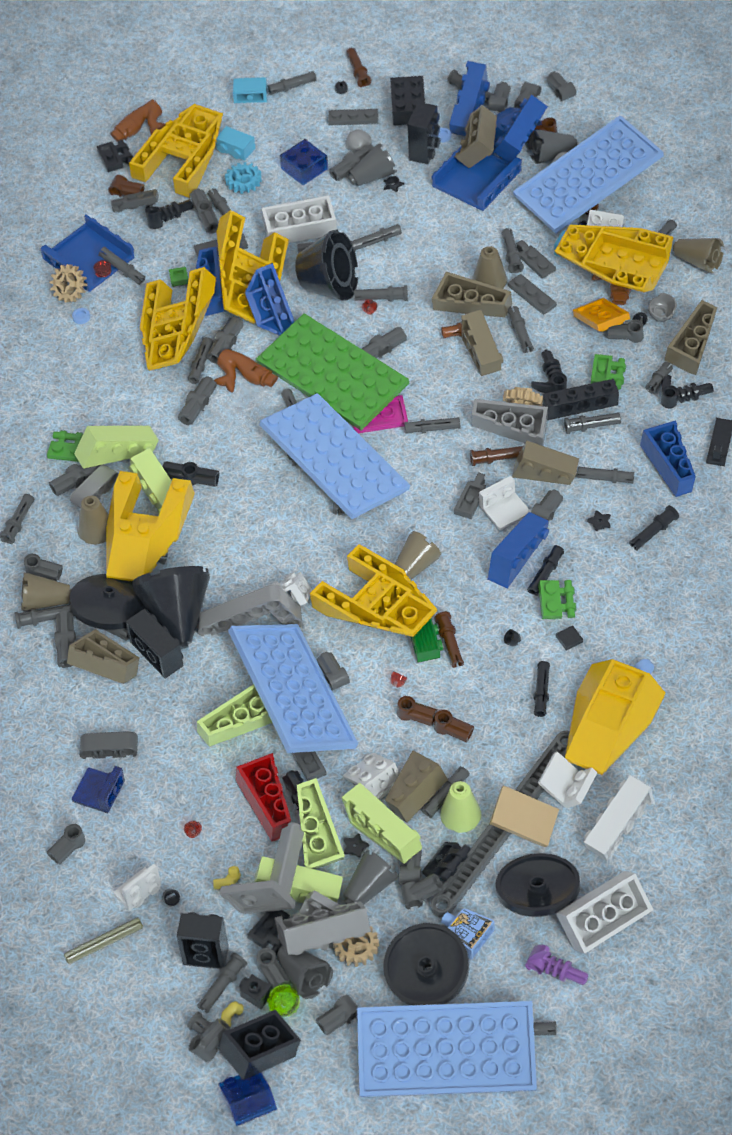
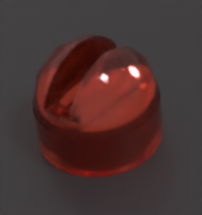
[362,299,377,315]
[390,671,407,688]
[184,820,202,838]

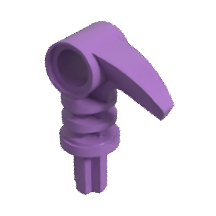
[525,944,589,985]

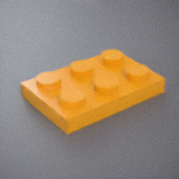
[572,298,630,331]

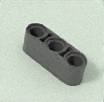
[79,731,138,759]

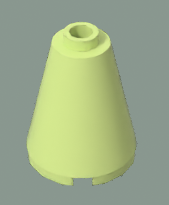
[440,781,481,833]

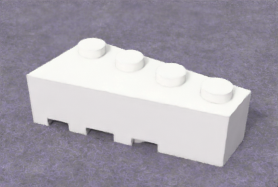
[584,775,654,861]

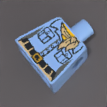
[441,909,495,960]

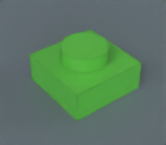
[169,267,188,287]

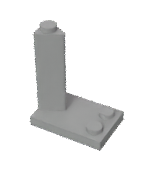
[220,822,304,914]

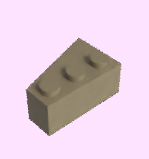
[455,105,497,168]
[461,310,503,376]
[512,441,579,485]
[385,750,448,823]

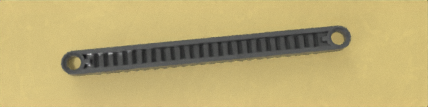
[431,731,570,917]

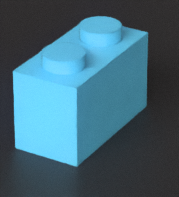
[233,77,268,103]
[216,126,256,160]

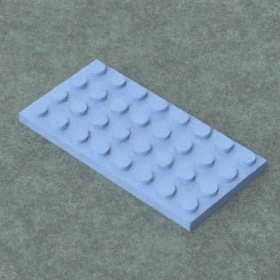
[513,115,664,234]
[260,393,410,519]
[228,624,358,753]
[357,1001,537,1097]

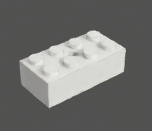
[262,196,337,243]
[556,871,653,953]

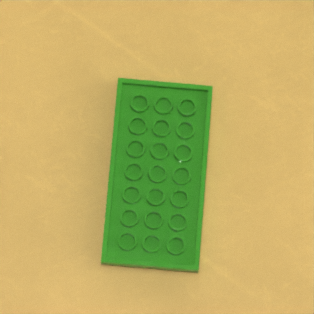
[256,313,410,430]

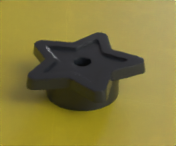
[383,176,405,192]
[587,510,611,531]
[343,833,369,858]

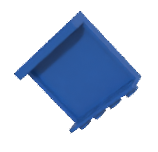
[432,146,522,211]
[40,214,135,292]

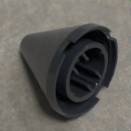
[132,566,210,649]

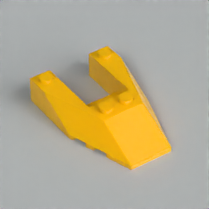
[129,104,223,198]
[217,210,289,324]
[140,267,216,371]
[106,471,195,581]
[310,544,437,637]

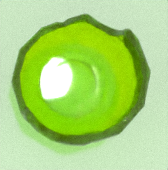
[267,984,300,1017]

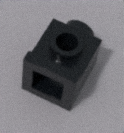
[239,974,274,1010]

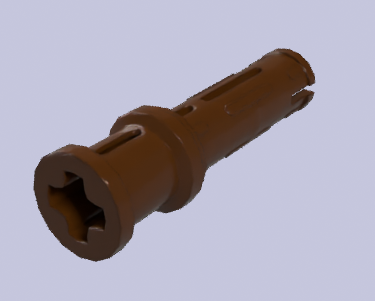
[346,47,372,87]
[470,445,524,467]
[434,611,464,668]

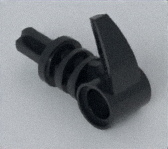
[145,199,193,229]
[531,349,567,393]
[661,375,714,409]

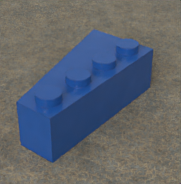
[449,61,490,136]
[493,95,548,163]
[196,246,226,316]
[640,420,696,497]
[487,512,549,589]

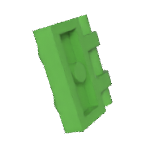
[590,354,626,390]
[47,430,83,462]
[538,580,576,619]

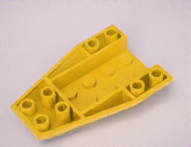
[555,225,673,292]
[565,659,666,775]

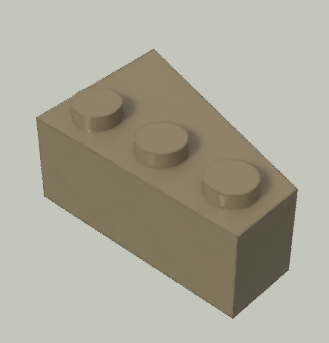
[67,629,140,684]

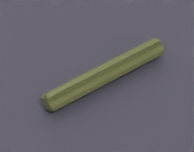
[64,918,143,964]

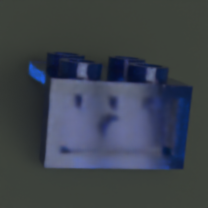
[72,766,125,813]
[218,1072,277,1126]

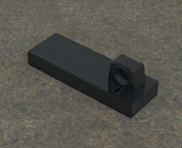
[706,418,732,467]

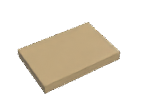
[489,785,559,847]

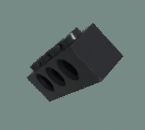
[543,379,619,420]

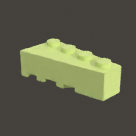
[74,426,159,469]
[129,448,172,513]
[197,684,272,747]
[297,778,345,869]
[342,783,422,863]
[254,856,343,903]

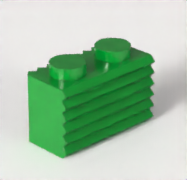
[410,619,443,663]

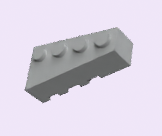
[472,399,548,446]
[275,902,371,955]

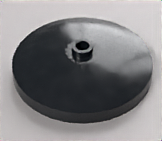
[70,574,146,630]
[496,853,580,917]
[383,923,469,1006]

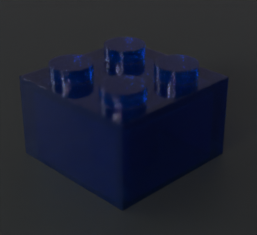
[280,139,328,186]

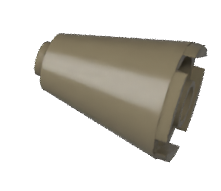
[673,238,724,273]
[472,246,507,289]
[77,496,109,545]
[395,531,441,580]
[21,573,72,611]

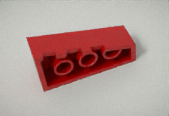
[236,753,291,842]

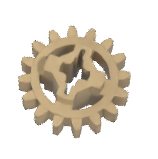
[49,264,87,303]
[503,387,543,406]
[333,926,379,967]

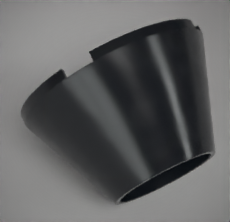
[295,230,358,301]

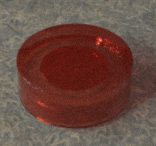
[94,260,112,277]

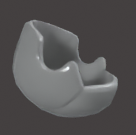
[345,129,372,153]
[648,293,677,321]

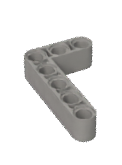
[198,584,302,636]

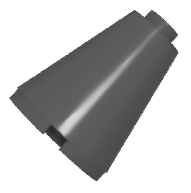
[528,129,578,164]
[348,143,397,186]
[343,850,399,905]
[277,946,333,999]

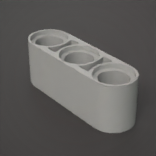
[70,464,119,508]

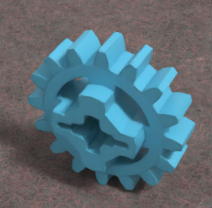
[225,162,262,194]

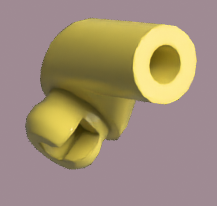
[213,866,241,890]
[221,1001,244,1027]

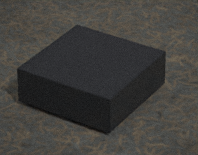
[556,625,583,651]

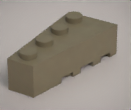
[432,271,512,317]
[664,300,718,375]

